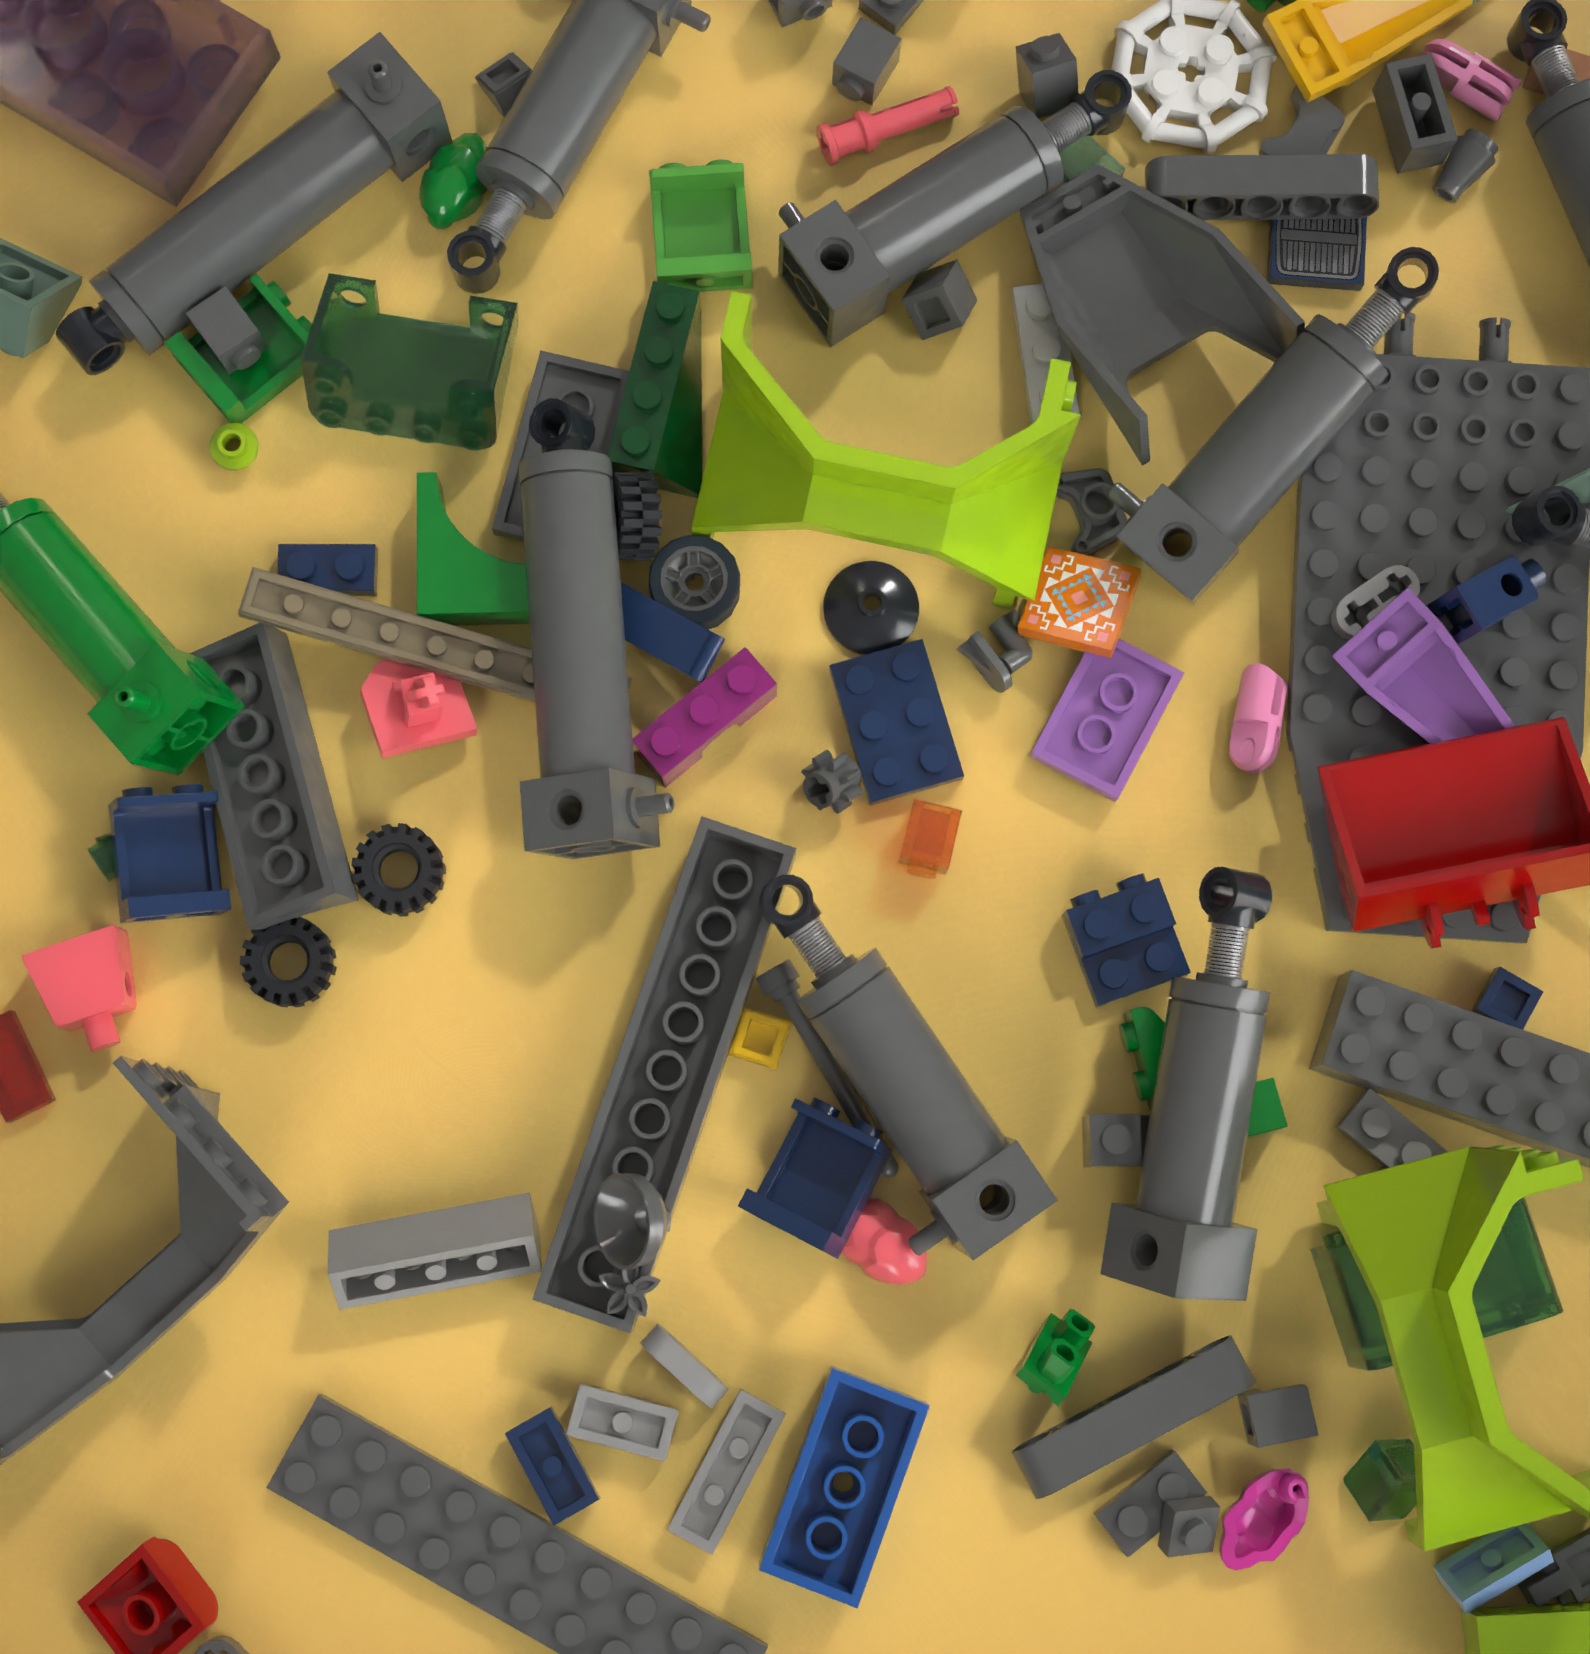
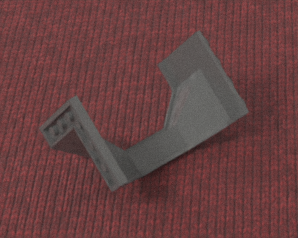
[0,1056,289,1465]

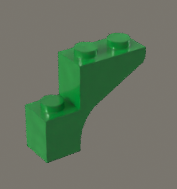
[1119,1007,1288,1137]

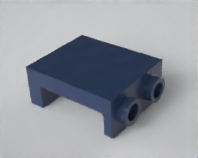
[108,784,231,924]
[738,1097,893,1259]

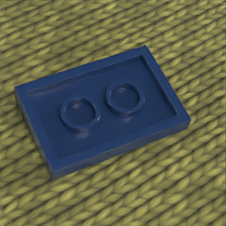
[829,639,964,806]

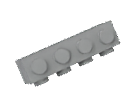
[328,1193,542,1310]

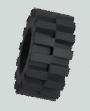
[612,472,662,561]
[351,823,446,917]
[240,917,337,1008]

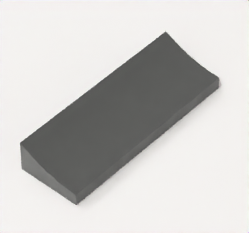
[189,623,359,930]

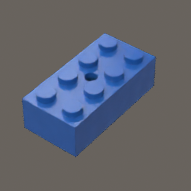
[759,1365,930,1609]

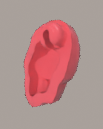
[841,1198,927,1285]

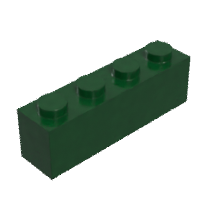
[608,281,702,498]

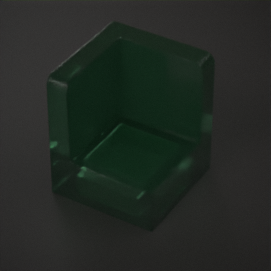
[1343,1439,1417,1522]

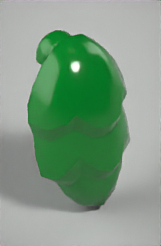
[419,133,487,229]

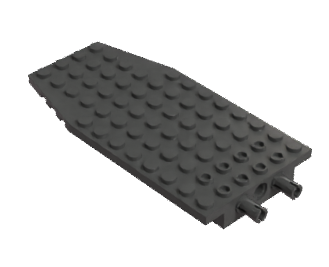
[1286,312,1590,944]

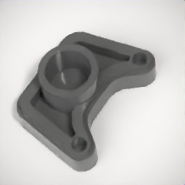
[1259,85,1345,155]
[1056,468,1128,556]

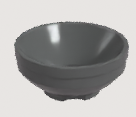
[593,1173,671,1270]

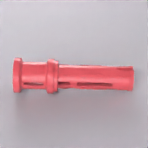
[816,86,959,166]

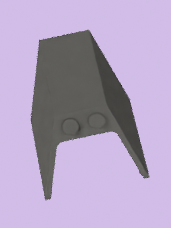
[1020,164,1305,466]

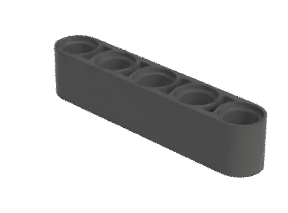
[1145,154,1379,220]
[1012,1335,1256,1499]

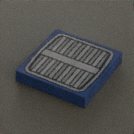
[1267,217,1367,291]

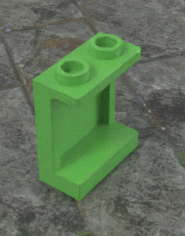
[649,159,752,292]

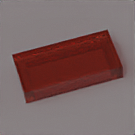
[0,1010,56,1123]

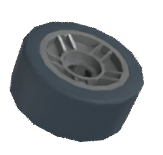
[649,535,740,630]

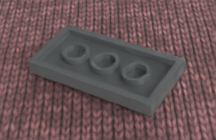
[492,350,629,542]

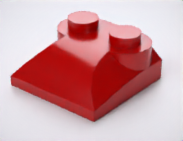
[77,1536,219,1654]

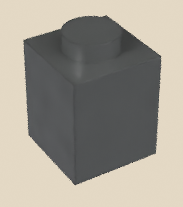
[832,17,902,106]
[1016,33,1079,119]
[186,286,268,374]

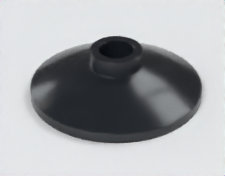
[823,561,919,655]

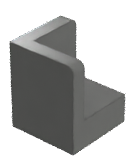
[902,259,977,340]
[1237,1384,1318,1448]

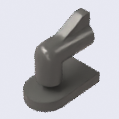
[957,609,1033,693]

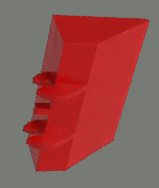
[1317,717,1590,949]

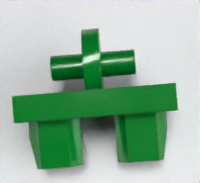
[1016,1309,1095,1406]

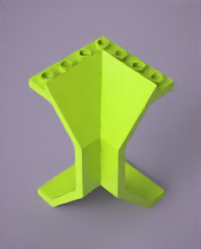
[691,291,1082,609]
[1316,1145,1590,1551]

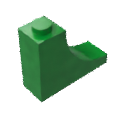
[417,472,529,626]

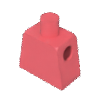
[22,925,137,1052]

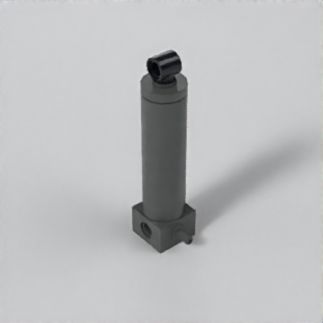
[56,32,452,375]
[519,398,675,859]

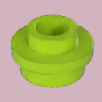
[209,423,259,471]

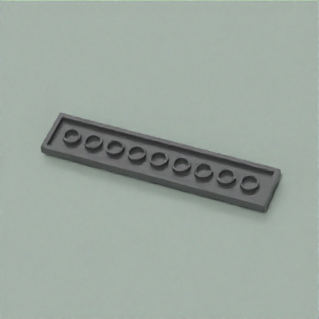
[266,1394,768,1654]

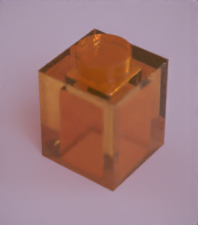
[898,799,962,879]

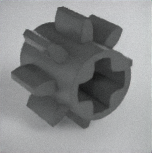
[801,750,863,814]

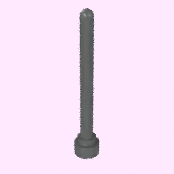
[756,959,899,1178]

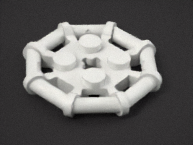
[1111,0,1277,154]

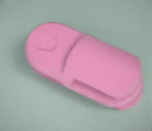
[1420,38,1522,122]
[1229,663,1288,774]

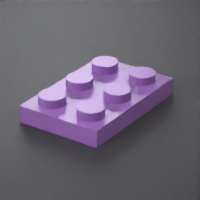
[1029,639,1184,802]

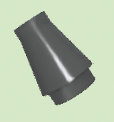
[1432,129,1498,203]

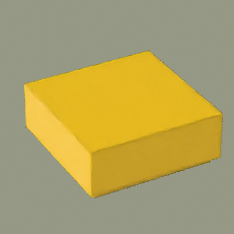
[729,1007,792,1070]

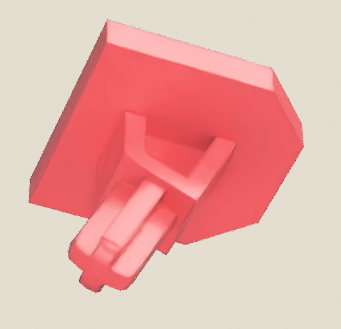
[360,660,477,759]

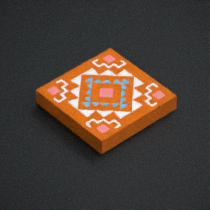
[1018,546,1141,659]

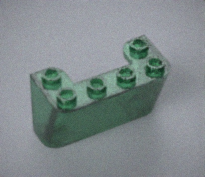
[301,273,519,451]

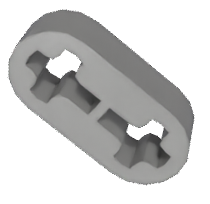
[1331,565,1420,640]
[640,1323,729,1408]

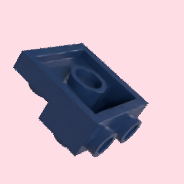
[1061,873,1191,1007]

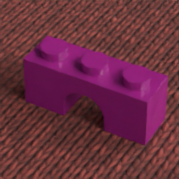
[633,647,777,788]

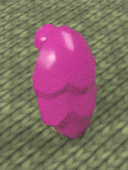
[1219,1469,1309,1571]

